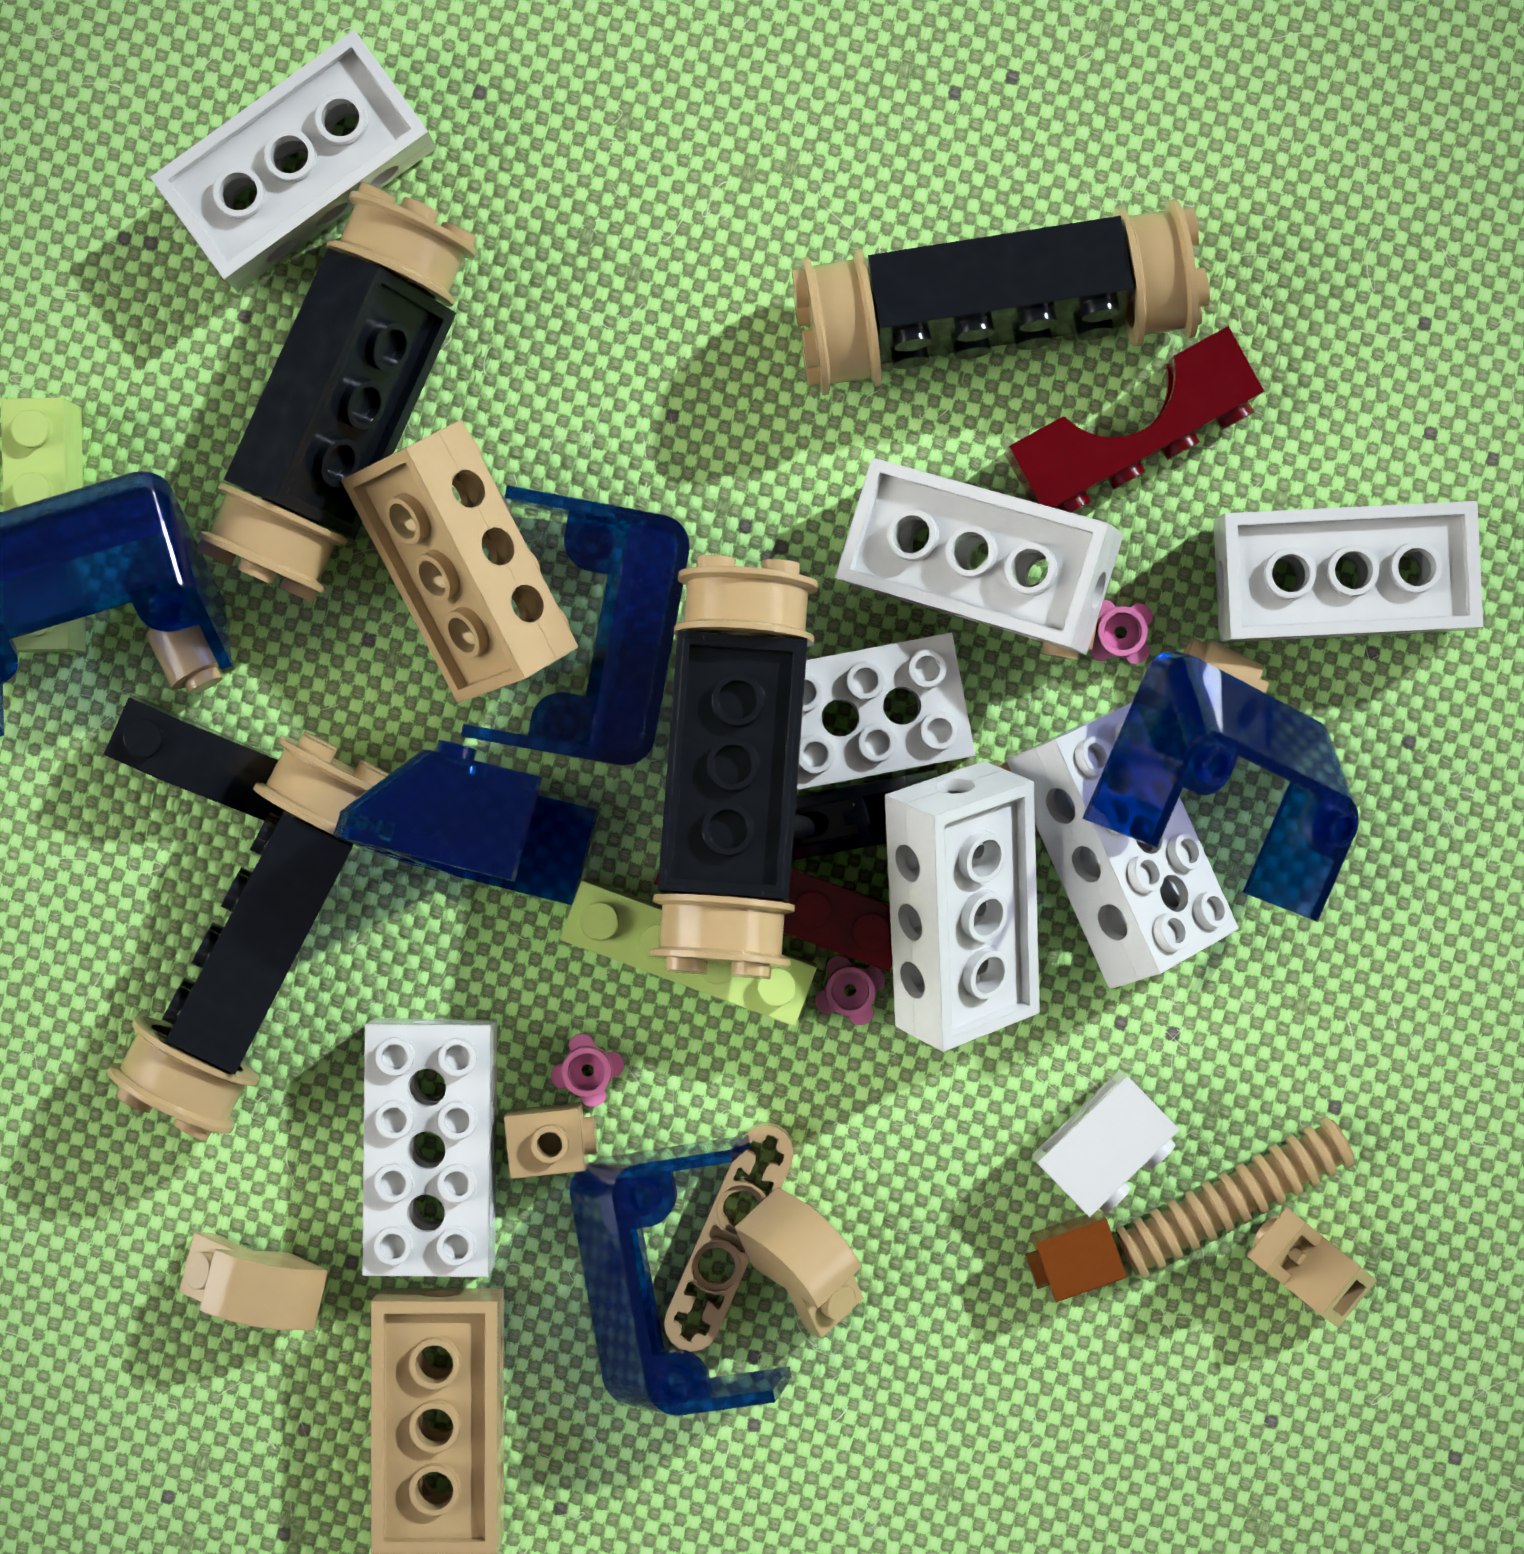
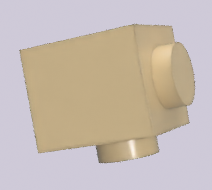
[504,1102,598,1179]

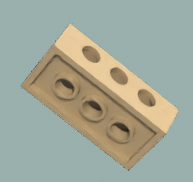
[341,419,579,703]
[371,1288,504,1554]

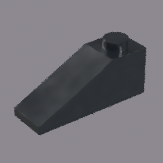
[104,697,284,821]
[792,770,938,860]

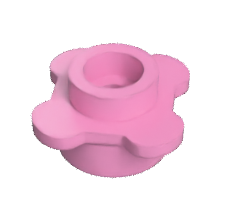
[1089,600,1153,664]
[815,955,885,1025]
[551,1033,624,1107]

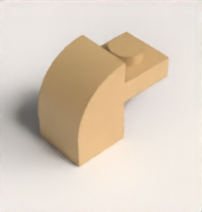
[734,1187,864,1339]
[1247,1207,1377,1328]
[179,1232,329,1331]

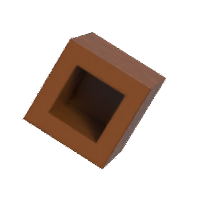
[1025,1210,1127,1302]

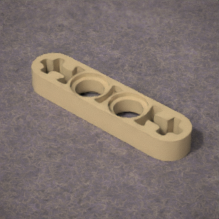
[664,1122,794,1352]

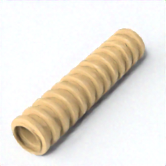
[1115,1116,1354,1279]

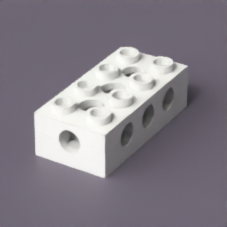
[150,29,437,292]
[835,457,1124,655]
[1213,501,1483,643]
[797,632,976,790]
[1006,701,1239,989]
[885,761,1040,1052]
[362,1018,498,1277]

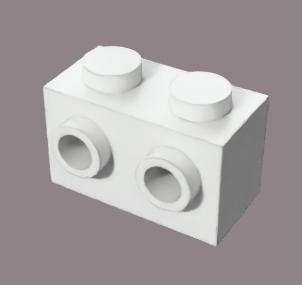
[1032,1070,1180,1217]

